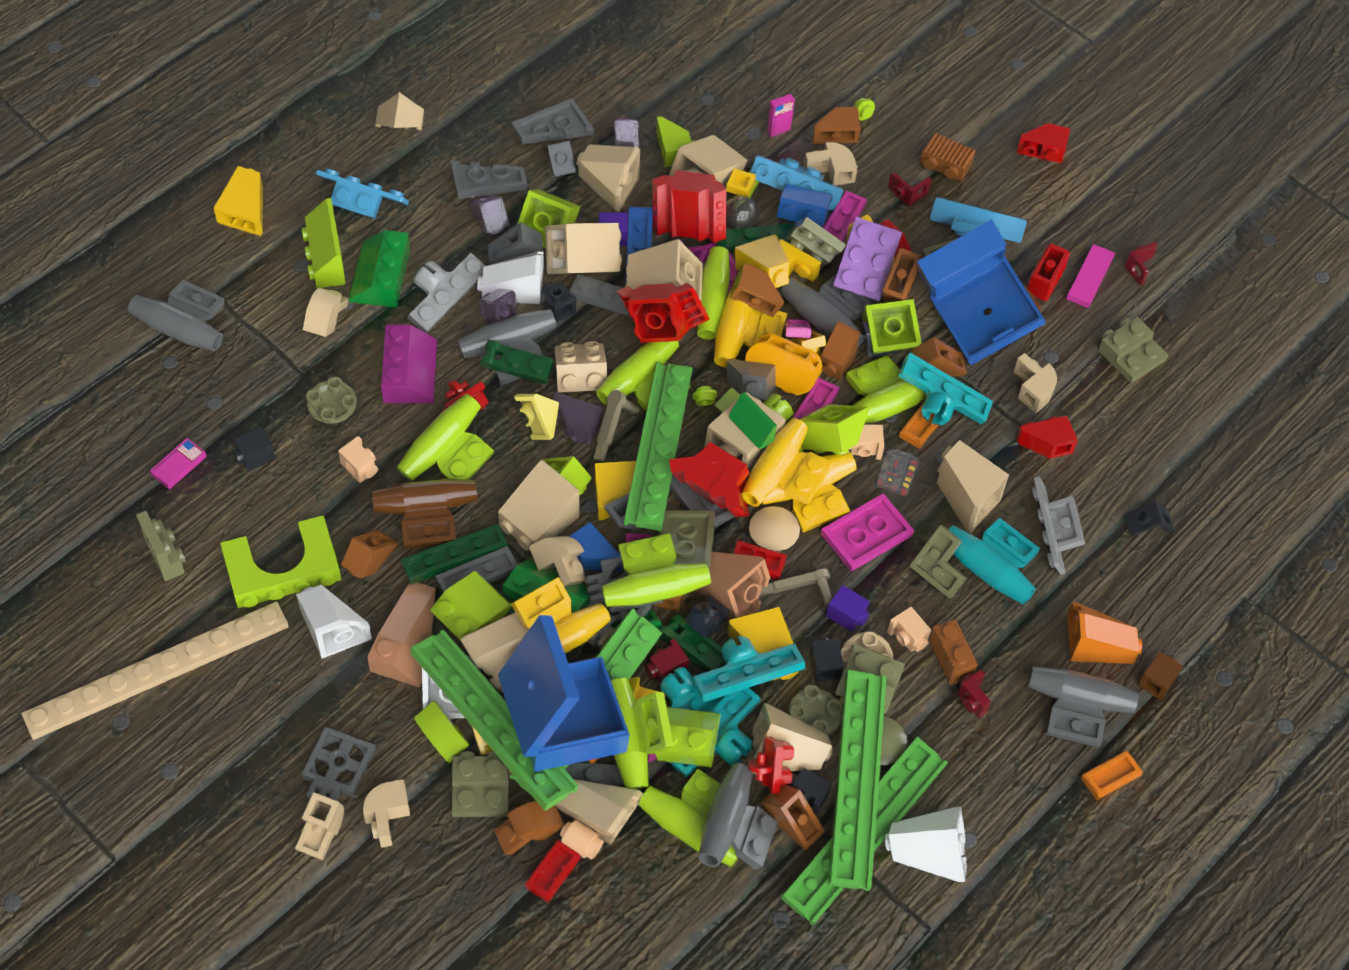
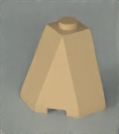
[577,145,640,212]
[460,612,528,693]
[746,703,833,774]
[555,779,643,845]

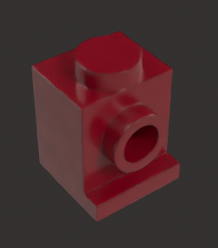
[645,639,689,685]

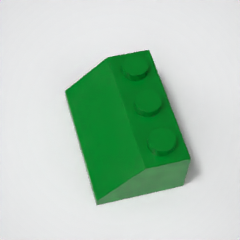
[349,230,410,308]
[503,558,596,613]

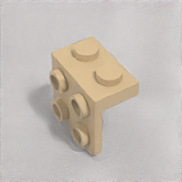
[555,341,607,392]

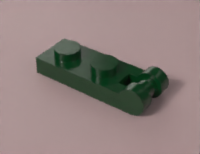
[479,340,554,384]
[659,614,726,672]

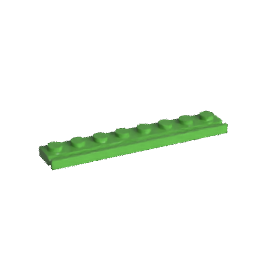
[624,362,692,531]
[509,608,662,795]
[410,630,579,811]
[828,670,887,891]
[781,737,948,926]

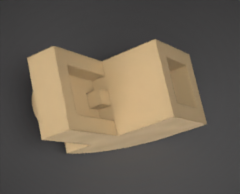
[804,142,858,186]
[303,288,349,337]
[1014,353,1057,414]
[529,536,585,586]
[363,779,410,848]
[295,792,344,861]

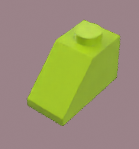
[656,116,695,167]
[543,456,592,495]

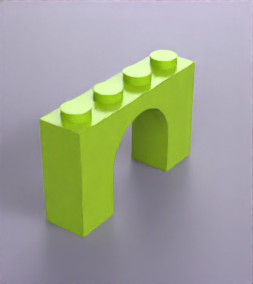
[220,515,341,608]

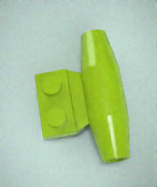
[697,246,730,339]
[596,341,690,412]
[846,355,926,424]
[397,394,494,481]
[602,533,711,607]
[610,678,674,790]
[638,769,739,867]

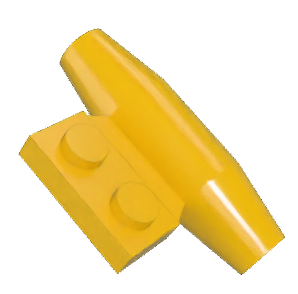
[714,286,787,368]
[742,418,833,507]
[761,451,856,533]
[510,577,610,656]

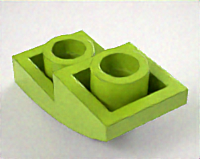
[414,700,470,763]

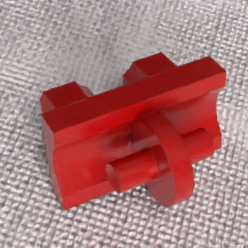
[441,380,489,412]
[748,736,794,794]

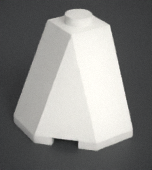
[477,251,544,304]
[296,585,372,659]
[885,807,967,882]

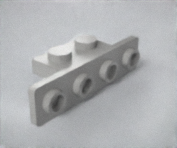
[1032,476,1085,575]

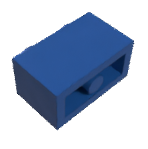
[777,184,832,228]

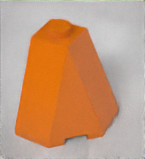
[1067,602,1142,664]

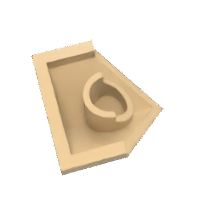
[375,92,424,130]

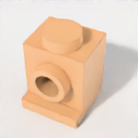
[848,425,884,459]
[338,436,378,483]
[887,607,931,652]

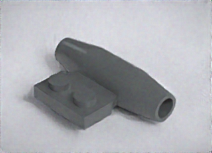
[781,276,872,349]
[128,279,225,351]
[457,309,557,385]
[1028,666,1139,748]
[698,763,778,870]

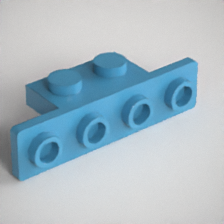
[750,155,843,211]
[316,168,409,219]
[930,197,1027,243]

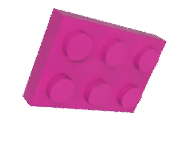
[821,493,914,572]

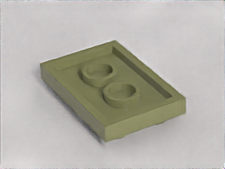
[660,510,715,573]

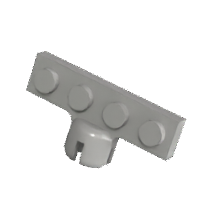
[407,253,486,334]

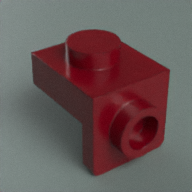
[958,670,991,718]

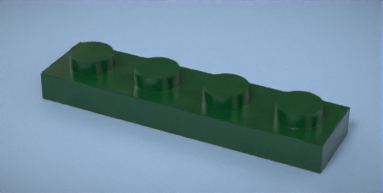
[716,223,795,253]
[400,524,508,585]

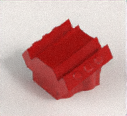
[652,170,726,243]
[616,283,710,343]
[669,442,750,518]

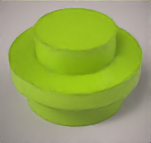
[853,98,875,121]
[692,386,717,406]

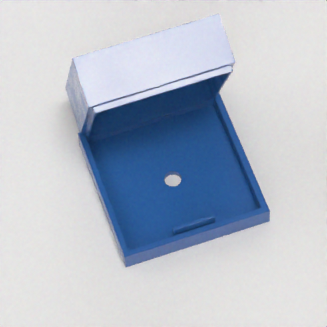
[917,219,1046,366]
[498,615,629,772]

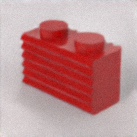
[1027,243,1070,301]

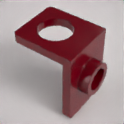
[888,172,931,206]
[1125,242,1158,285]

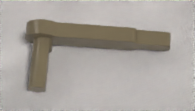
[594,390,639,462]
[759,569,832,607]

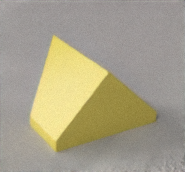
[514,394,559,440]

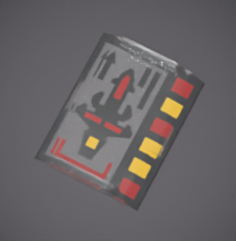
[874,449,920,497]

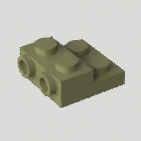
[786,217,846,265]
[1098,317,1168,383]
[136,511,186,582]
[835,645,905,715]
[452,751,509,817]

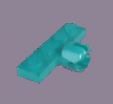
[898,353,993,425]
[693,636,805,703]
[660,667,726,712]
[669,688,761,778]

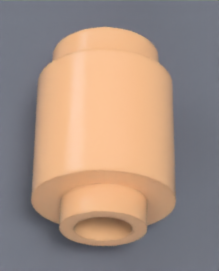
[560,820,603,859]

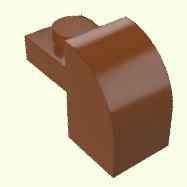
[494,801,565,855]

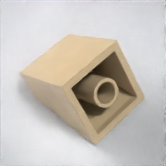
[669,135,747,188]
[545,223,622,274]
[625,239,703,300]
[705,392,786,470]
[937,440,1009,534]
[498,460,579,551]

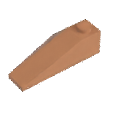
[367,583,436,688]

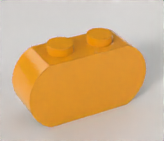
[745,333,822,395]

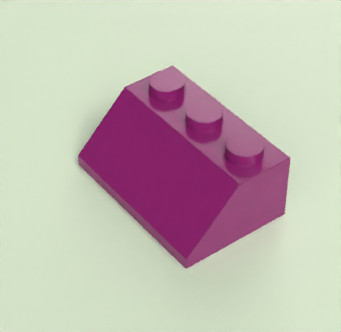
[381,324,437,404]

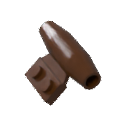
[372,479,477,549]

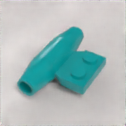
[949,518,1040,605]

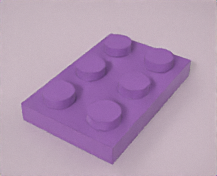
[833,217,902,302]

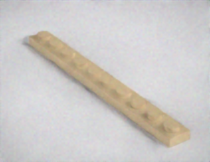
[21,602,289,740]

